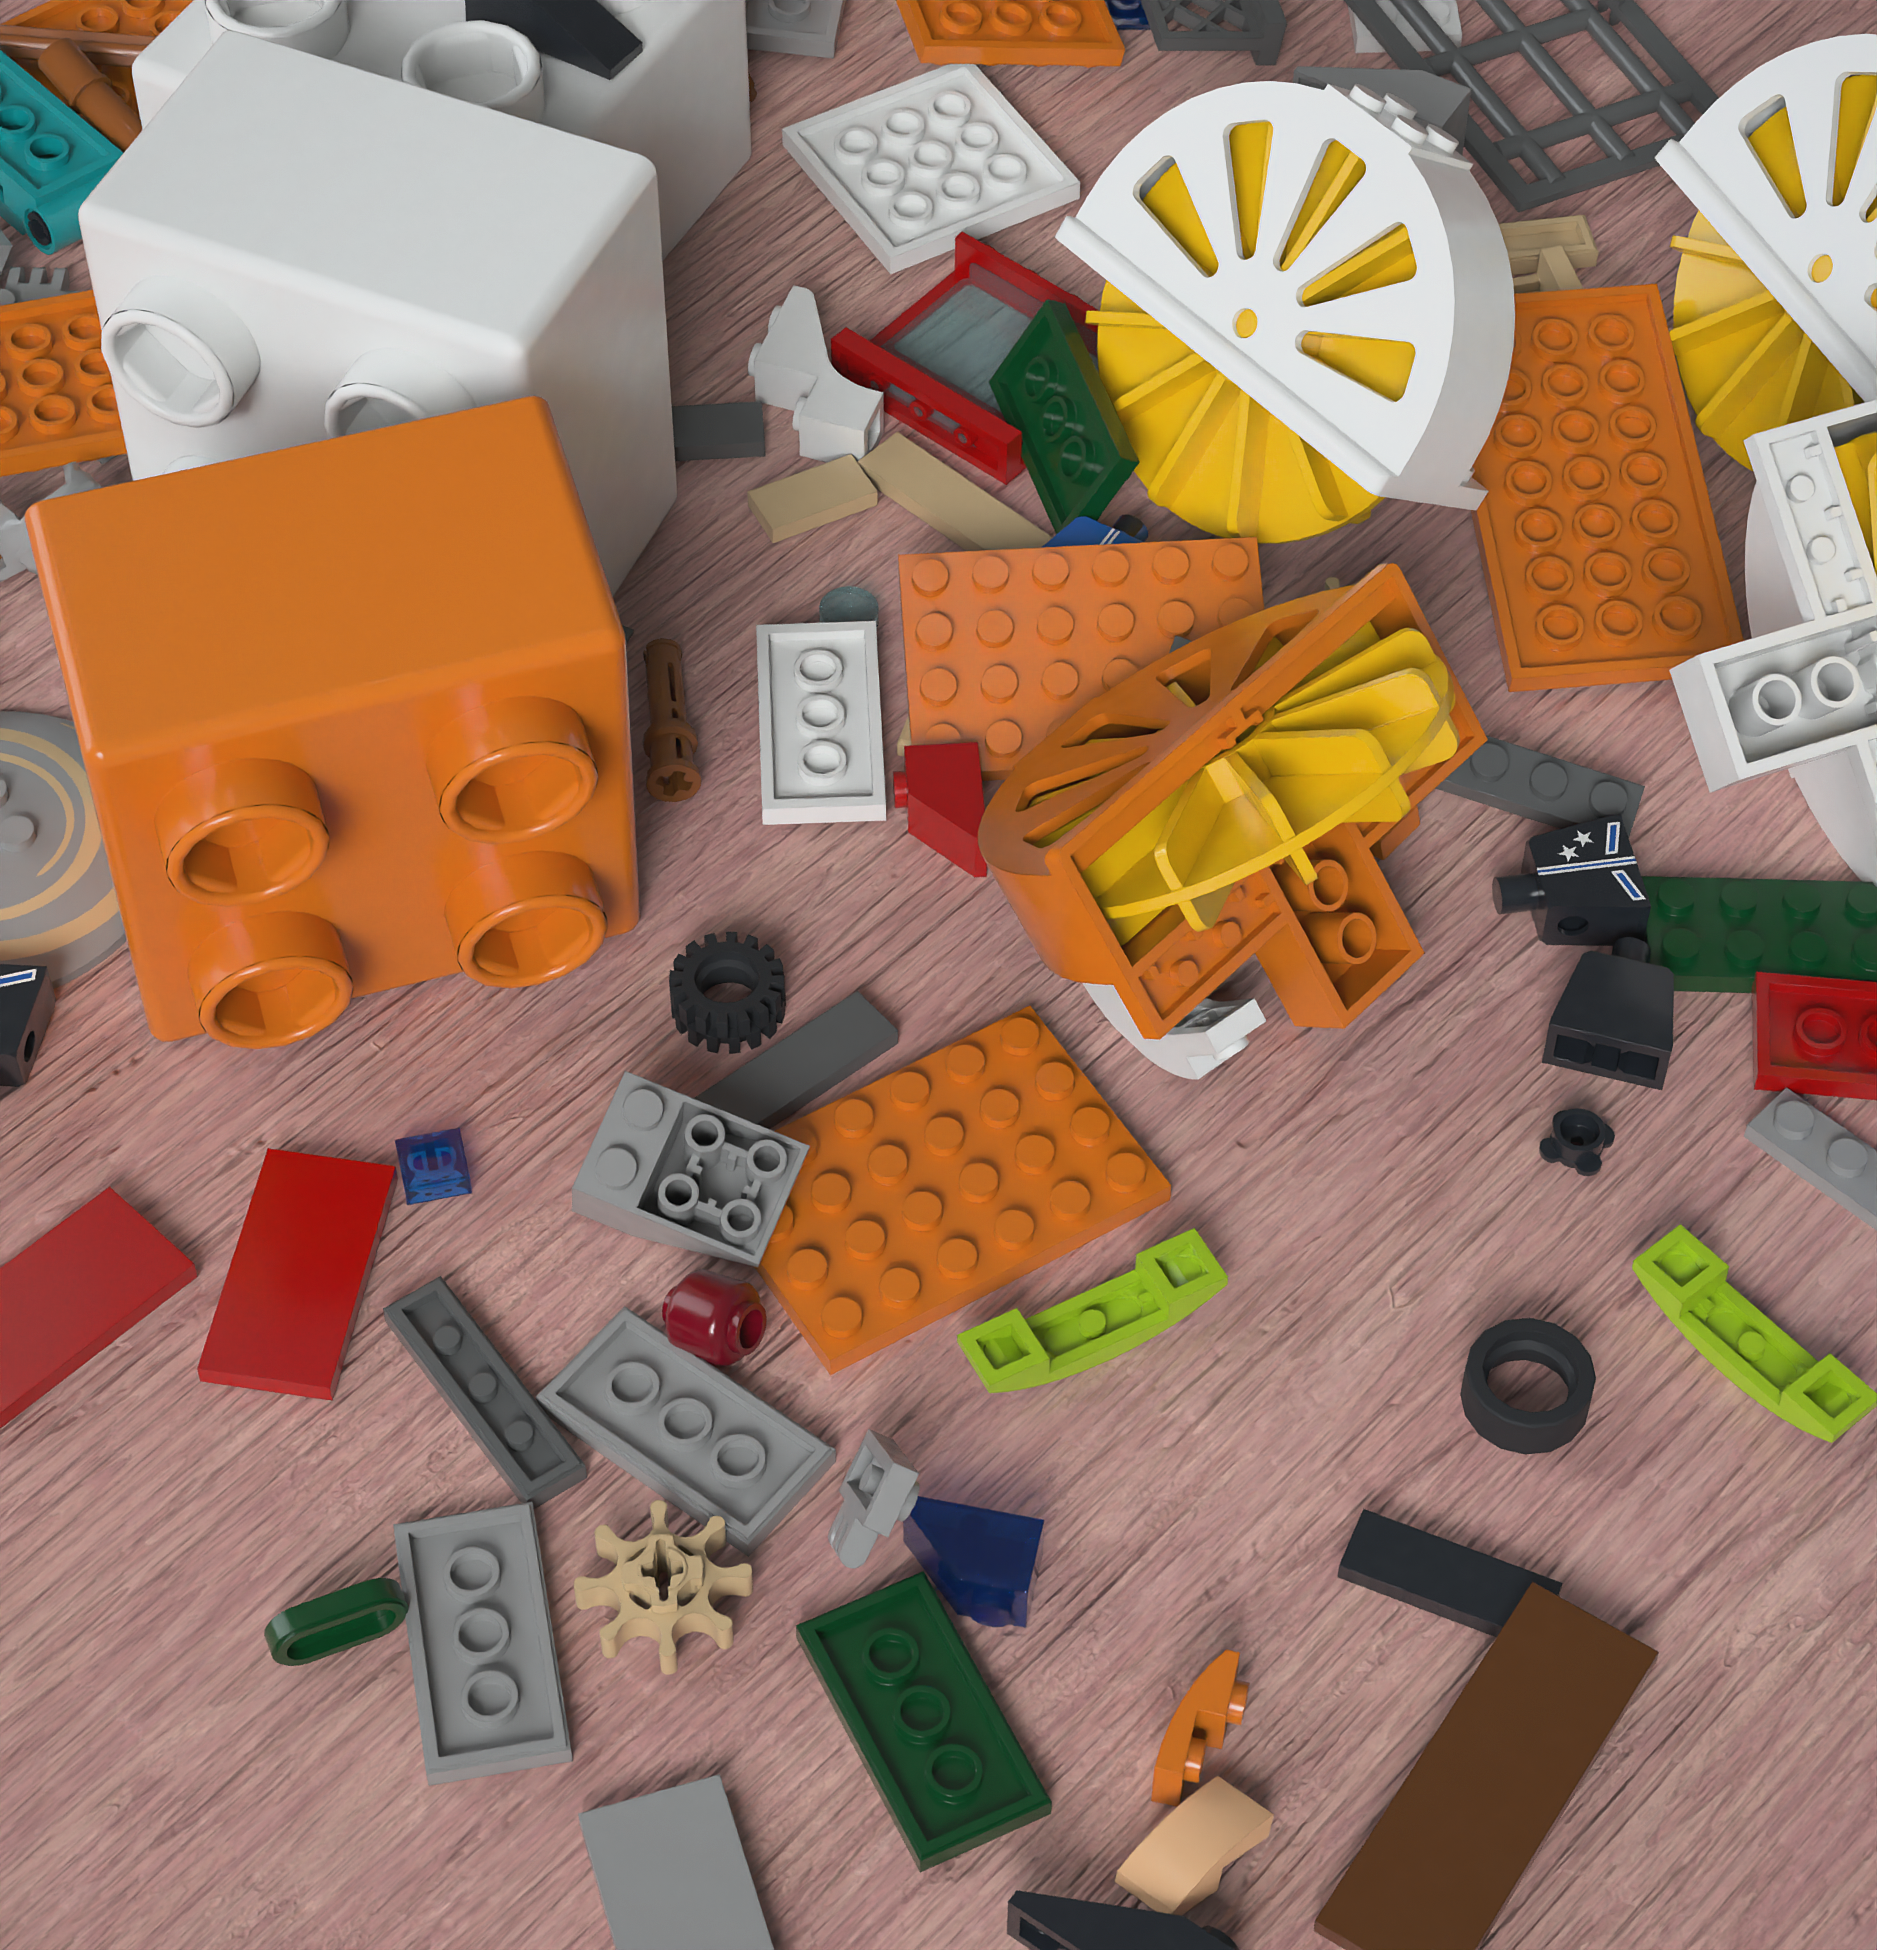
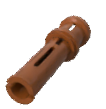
[643,638,702,802]

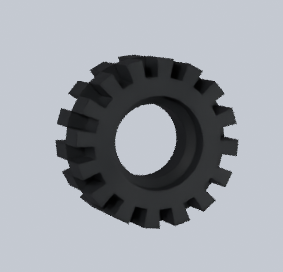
[669,932,786,1054]

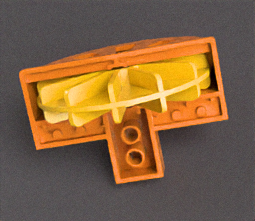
[978,563,1488,1040]

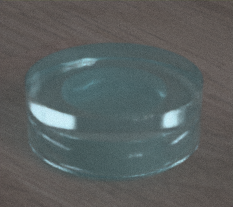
[819,586,879,630]

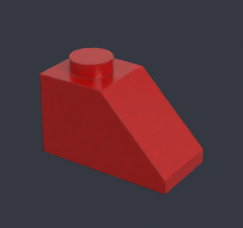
[893,742,987,877]

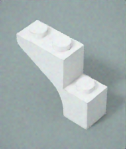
[748,285,884,463]

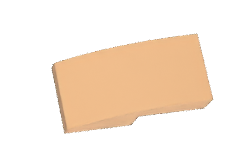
[1115,1776,1274,1915]

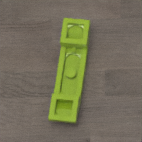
[1632,1224,1877,1443]
[957,1228,1228,1393]

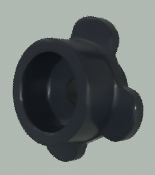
[1539,1108,1615,1176]

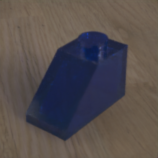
[903,1496,1044,1628]

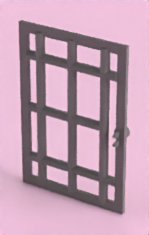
[1344,0,1719,213]

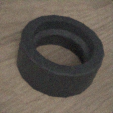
[1460,1318,1596,1455]

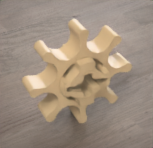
[574,1500,753,1675]

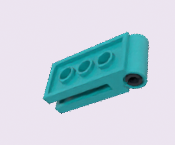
[0,50,123,255]

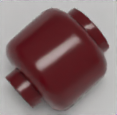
[662,1269,767,1366]

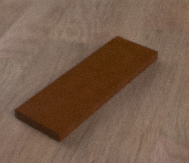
[1314,1582,1659,1950]

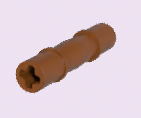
[38,38,142,153]

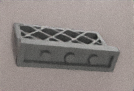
[1141,0,1287,65]

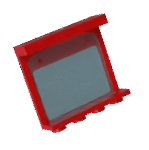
[831,231,1100,485]

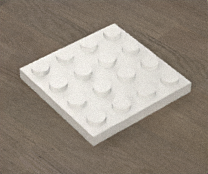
[782,64,1080,274]

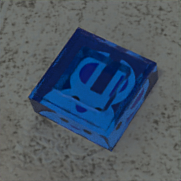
[395,1128,472,1205]

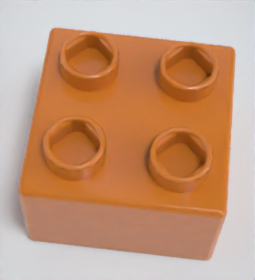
[25,396,640,1049]

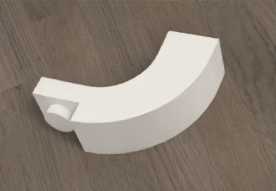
[1083,983,1266,1079]

